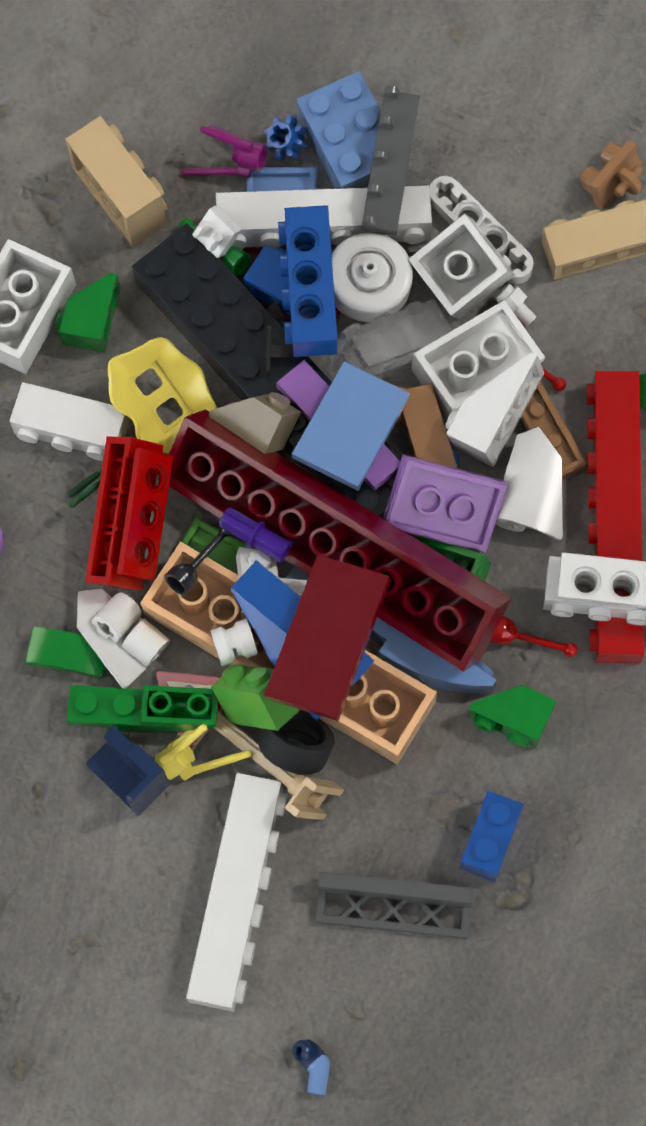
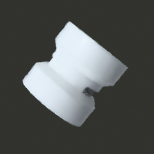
[210,619,258,666]

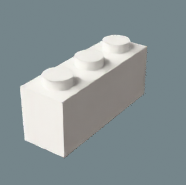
[9,382,130,461]

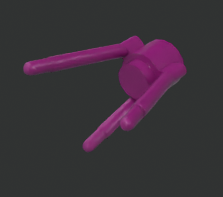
[181,125,267,178]

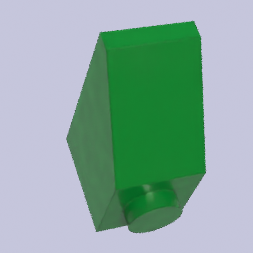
[56,273,121,353]

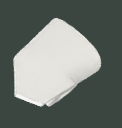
[496,427,563,541]
[77,589,170,689]

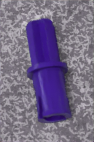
[219,508,292,563]

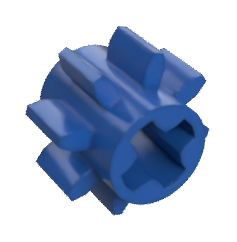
[263,116,308,161]

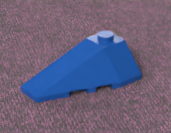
[230,560,375,720]

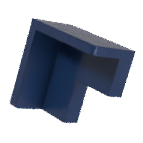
[87,726,170,816]

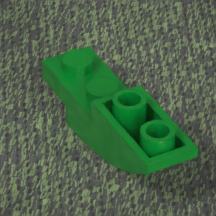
[67,685,218,732]

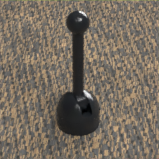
[164,527,233,596]

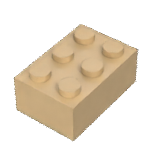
[65,116,168,248]

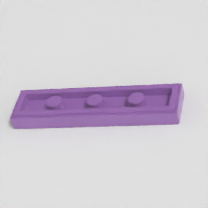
[277,360,400,491]

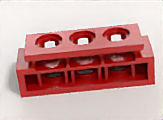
[85,436,173,591]

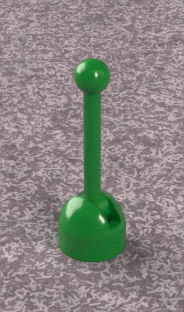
[180,218,251,278]

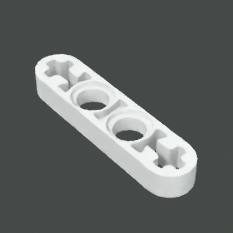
[430,176,534,284]

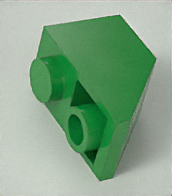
[468,685,556,749]

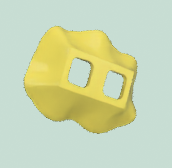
[108,337,217,455]

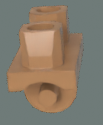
[580,140,643,210]

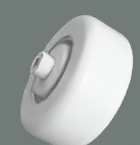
[332,233,413,322]

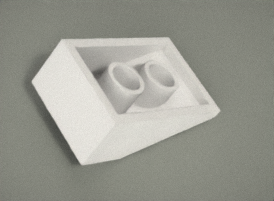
[411,300,545,421]
[445,352,544,468]

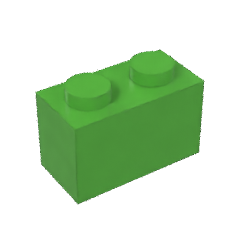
[211,664,300,731]

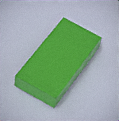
[181,518,247,575]

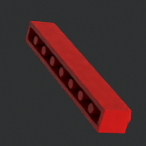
[586,371,644,663]

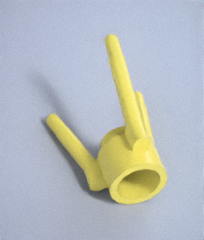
[155,724,252,781]

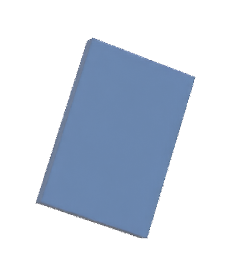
[292,361,410,491]

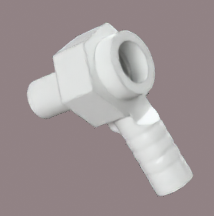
[489,283,537,326]

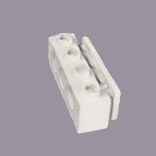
[543,552,646,625]

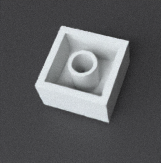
[408,214,515,319]

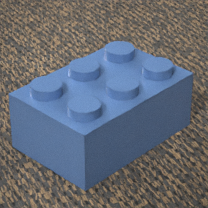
[296,71,381,189]

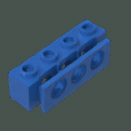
[278,205,338,357]

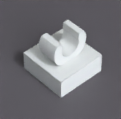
[192,205,242,258]

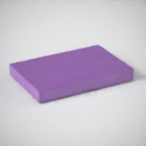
[383,454,508,553]

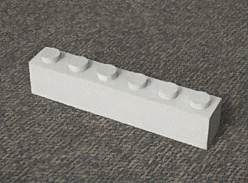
[216,186,432,249]
[186,773,288,1012]

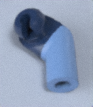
[292,1039,330,1096]

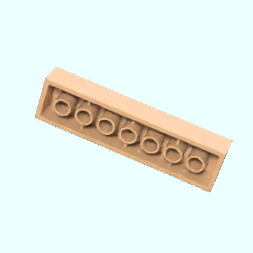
[140,541,437,765]

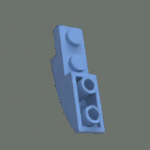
[370,618,497,694]

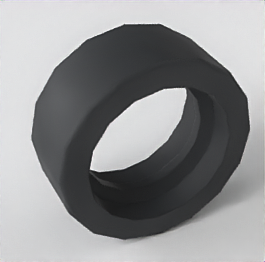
[259,710,335,775]

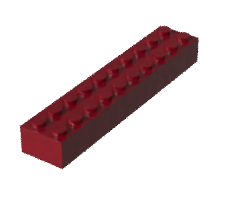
[158,409,512,672]

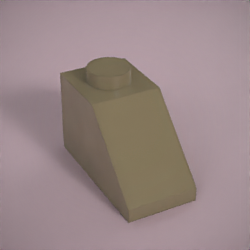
[208,392,301,454]

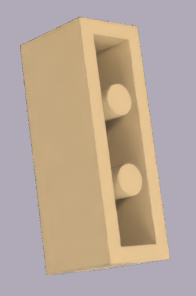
[541,200,646,280]

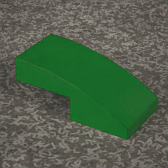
[24,627,105,679]

